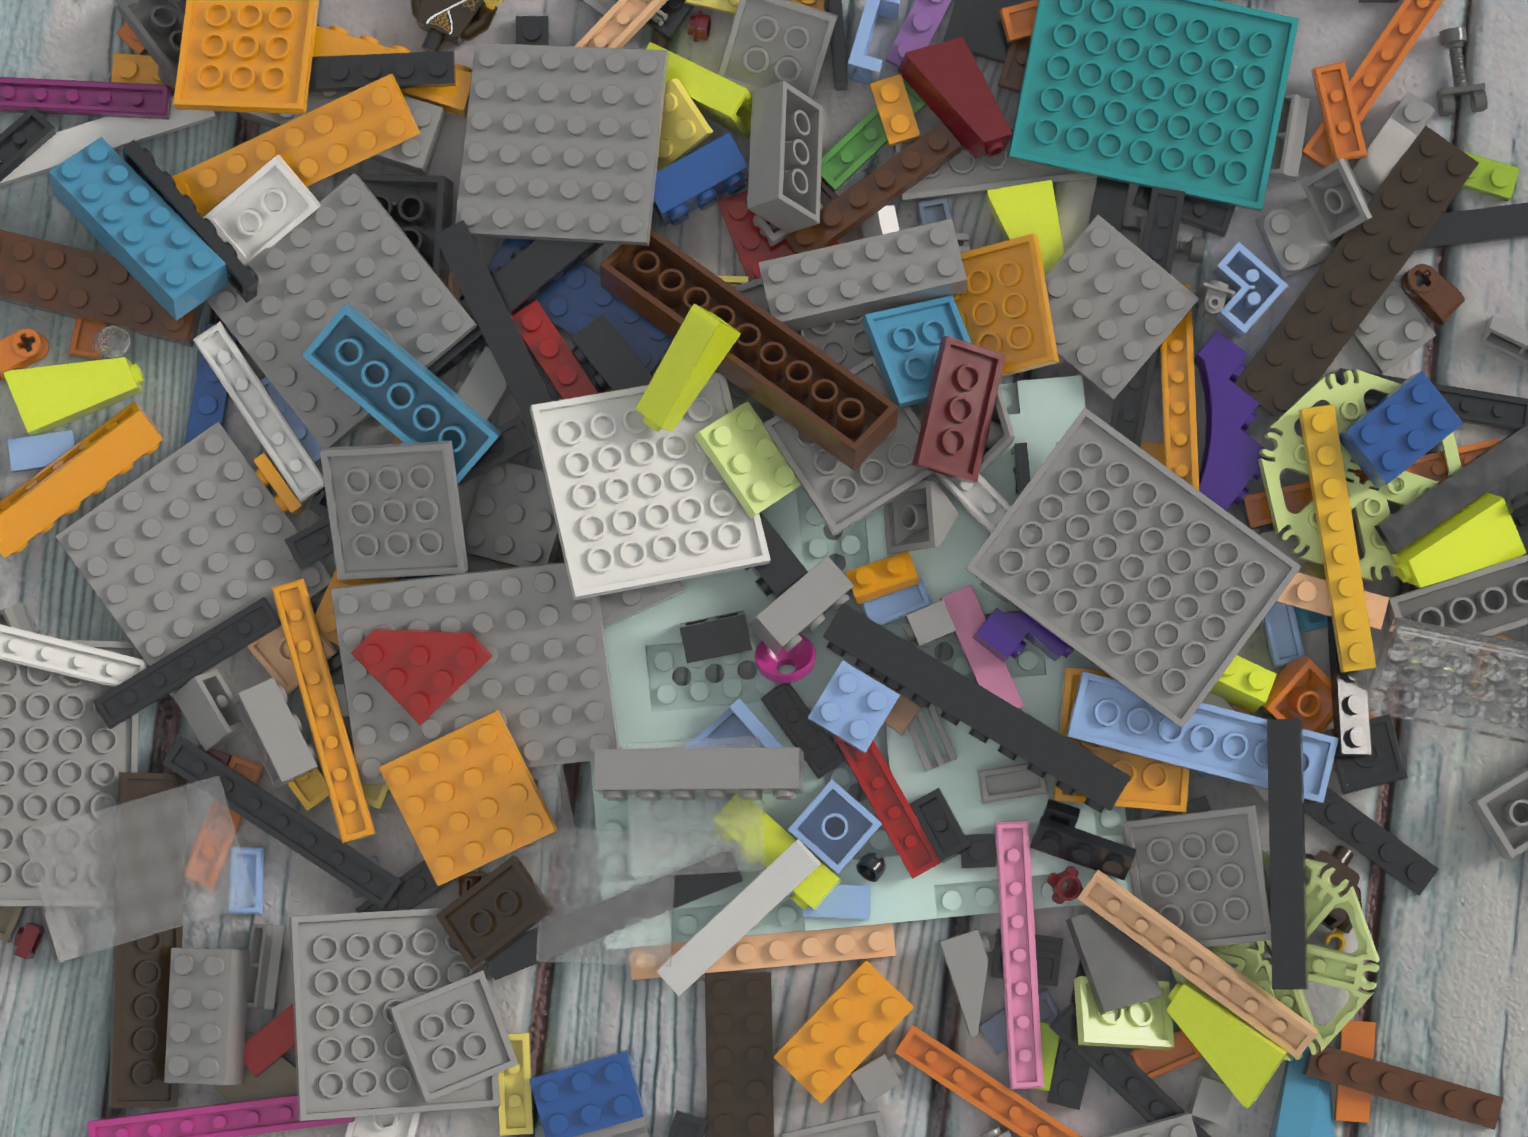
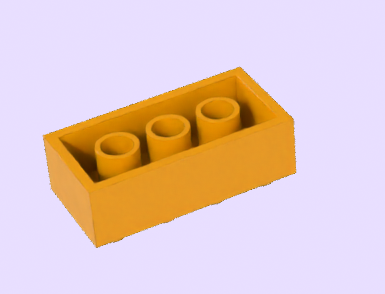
[773,959,914,1104]

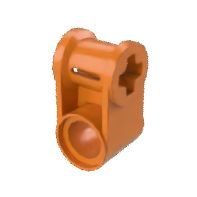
[0,328,49,381]

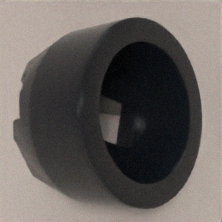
[856,852,886,882]

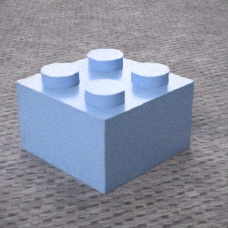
[807,660,900,754]
[788,779,882,874]

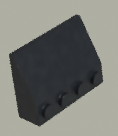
[349,173,454,287]

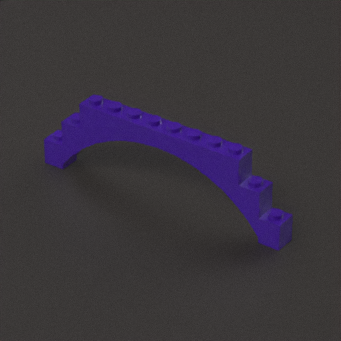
[972,330,1267,662]

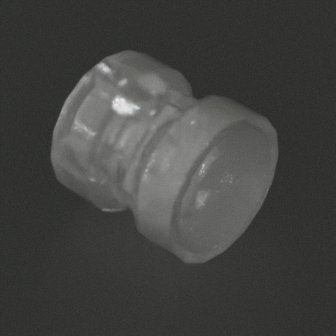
[91,325,130,359]

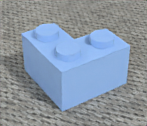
[1212,242,1288,339]

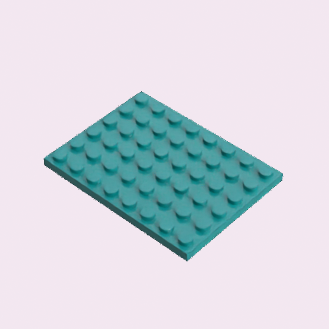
[1007,0,1299,211]

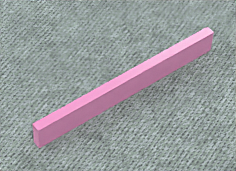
[994,820,1044,1090]

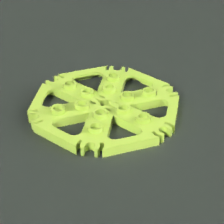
[1258,369,1462,582]
[1171,849,1380,1061]

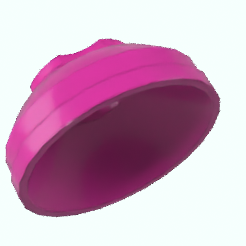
[755,634,815,684]

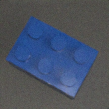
[653,133,749,226]
[1339,371,1463,488]
[529,1049,646,1137]

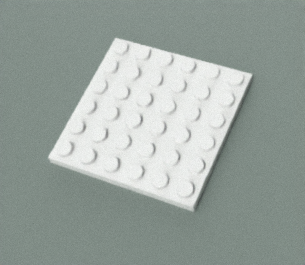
[530,373,771,600]

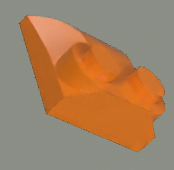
[1262,656,1333,734]

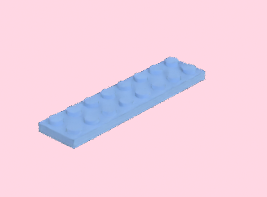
[1065,672,1339,803]

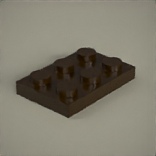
[436,855,554,970]

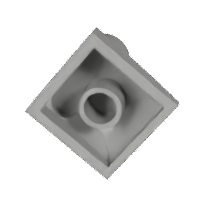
[1255,198,1337,280]

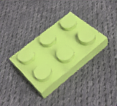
[694,401,801,518]
[1074,976,1175,1050]

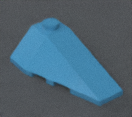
[1269,1039,1335,1137]

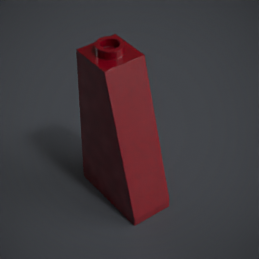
[898,36,1013,159]

